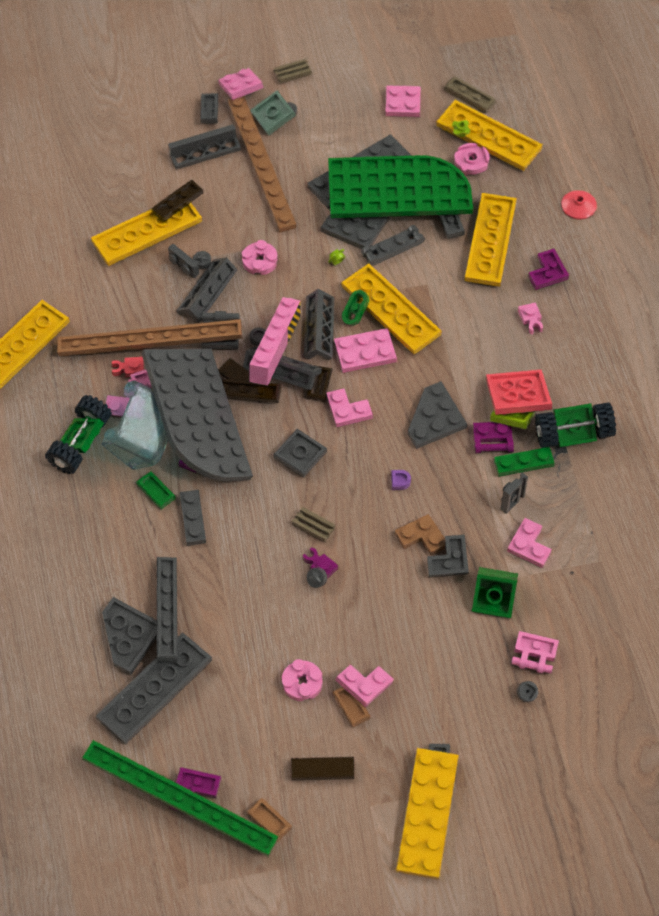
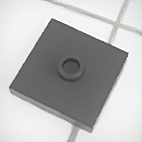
[273,429,327,478]

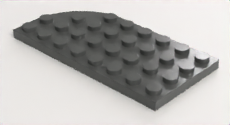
[141,349,253,481]

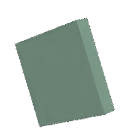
[250,90,296,136]

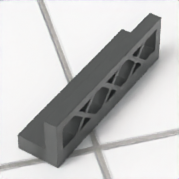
[168,124,241,170]
[176,257,237,322]
[304,289,335,360]
[243,346,322,390]

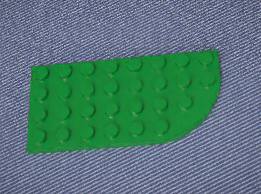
[328,155,473,218]

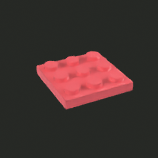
[486,369,552,415]

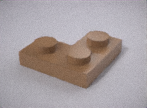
[395,514,446,556]

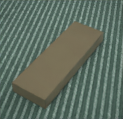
[444,76,496,114]

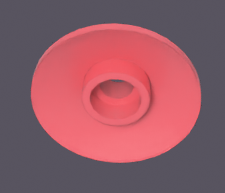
[561,190,597,220]

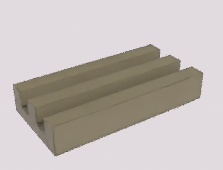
[274,59,311,83]
[292,507,335,542]

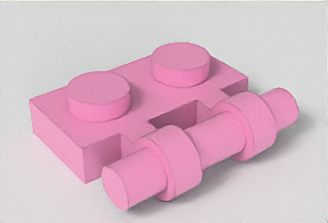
[511,631,559,674]

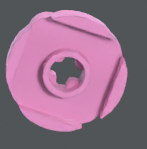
[454,143,489,176]
[242,240,278,275]
[282,659,322,701]

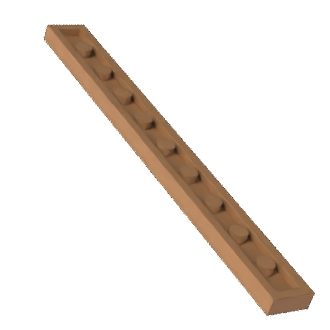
[227,96,296,233]
[57,319,243,357]

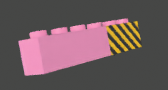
[250,297,301,386]

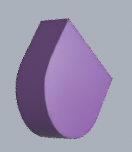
[391,470,411,490]

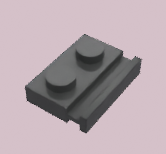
[501,472,528,514]

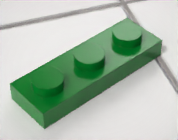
[494,447,555,477]

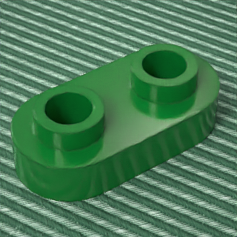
[342,290,369,326]

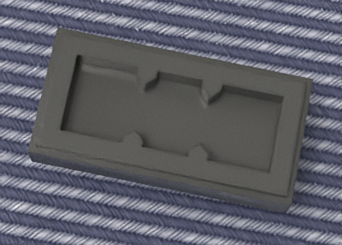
[200,93,219,124]

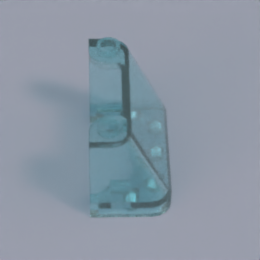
[101,381,168,470]

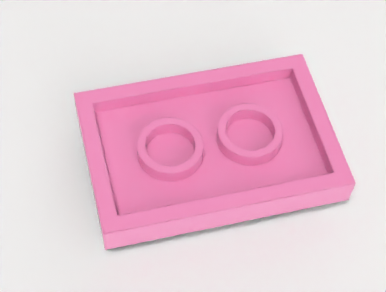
[334,328,397,373]

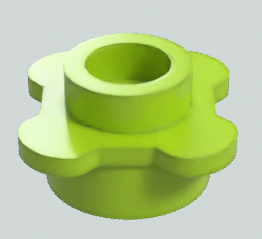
[452,120,470,137]
[328,249,346,265]

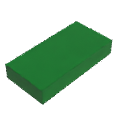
[136,471,176,510]

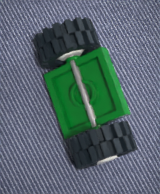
[45,395,112,474]
[535,402,616,448]

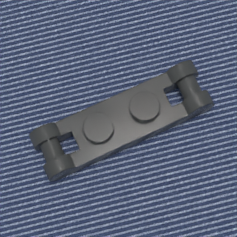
[361,225,425,266]

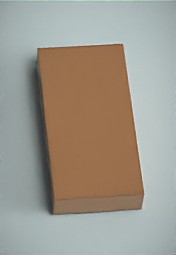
[332,687,370,728]
[247,798,292,843]

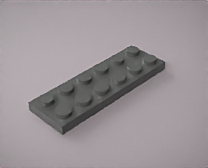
[307,134,411,209]
[96,633,212,745]

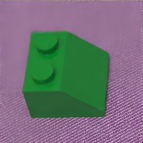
[471,567,519,618]

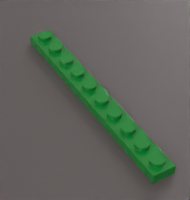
[82,740,279,857]

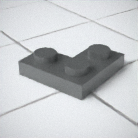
[427,534,469,577]

